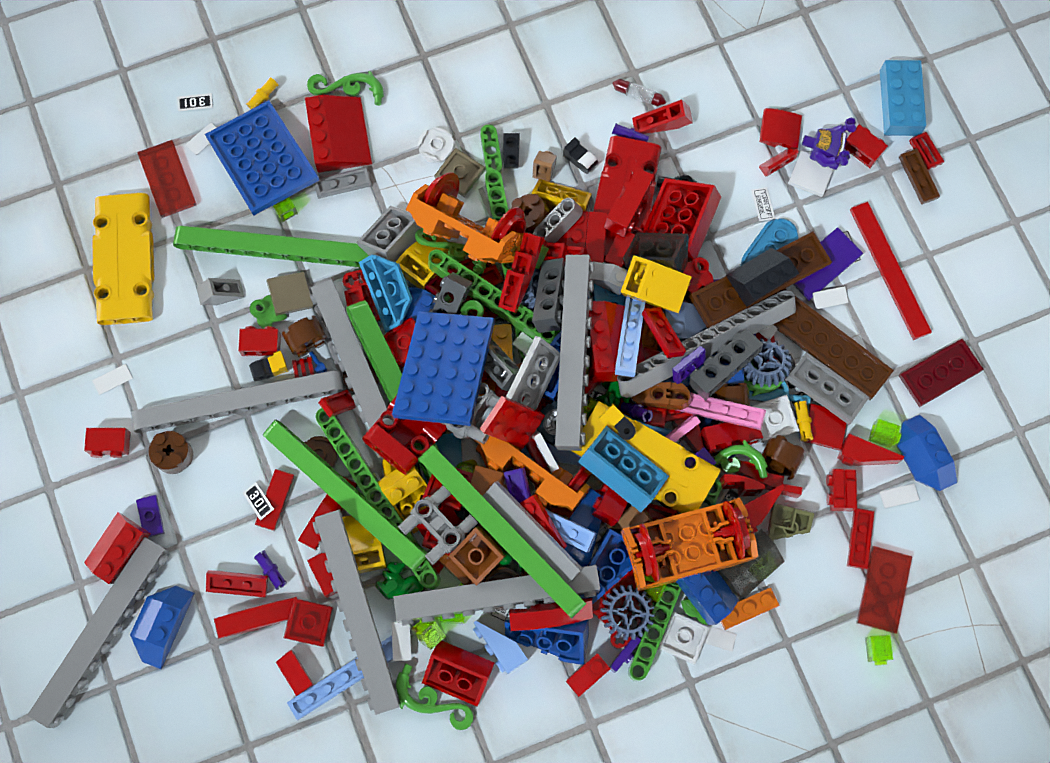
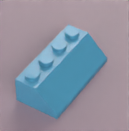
[578,426,669,512]

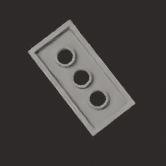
[506,336,560,410]
[786,352,869,425]

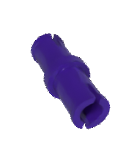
[612,123,649,142]
[621,402,653,422]
[254,550,287,590]

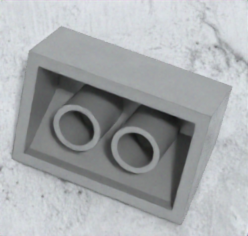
[357,205,422,262]

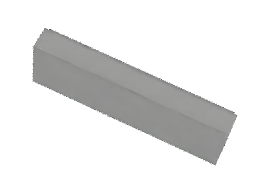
[314,167,372,199]

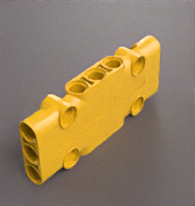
[92,193,154,325]
[571,401,721,513]

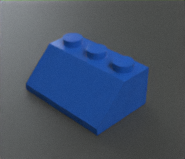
[676,570,739,625]

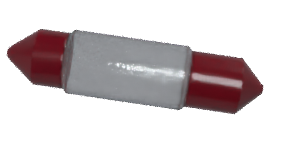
[612,79,666,107]

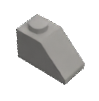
[591,261,628,295]
[196,278,244,305]

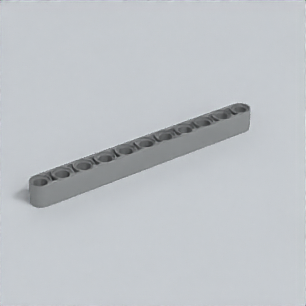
[617,290,796,398]
[132,371,343,433]

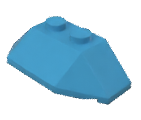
[359,254,412,332]

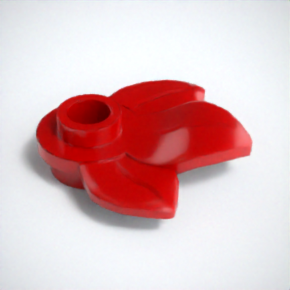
[678,257,713,293]

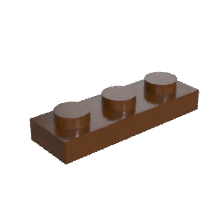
[899,149,940,205]

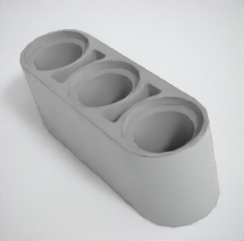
[533,198,583,243]

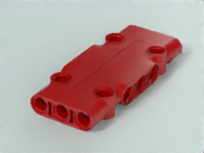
[593,136,662,267]
[362,370,490,475]

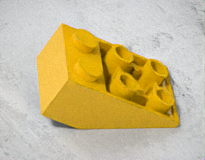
[396,237,448,289]
[621,255,692,314]
[378,466,428,533]
[342,515,387,574]

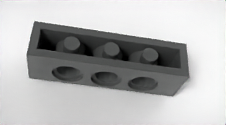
[532,258,566,333]
[429,272,473,315]
[689,328,763,401]
[484,338,519,391]

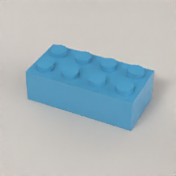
[880,60,926,136]

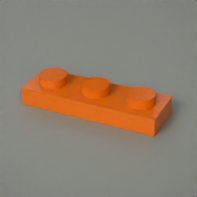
[720,587,780,630]

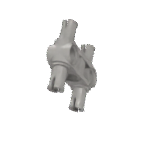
[442,382,500,444]
[398,486,478,565]

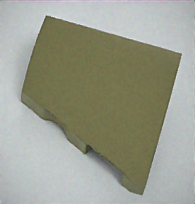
[767,503,814,542]

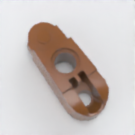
[631,382,692,410]

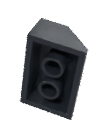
[726,248,800,307]

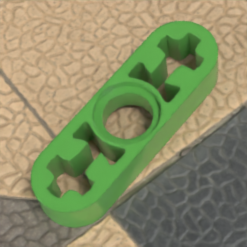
[480,125,502,173]

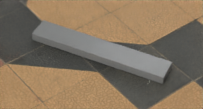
[483,481,583,584]

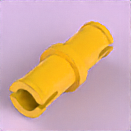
[246,77,279,109]
[794,401,813,441]

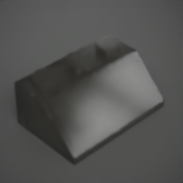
[622,233,689,273]
[717,529,785,600]

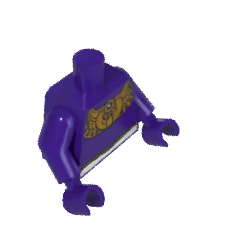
[801,117,856,170]

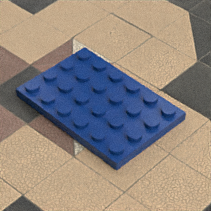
[205,100,319,216]
[392,311,495,426]

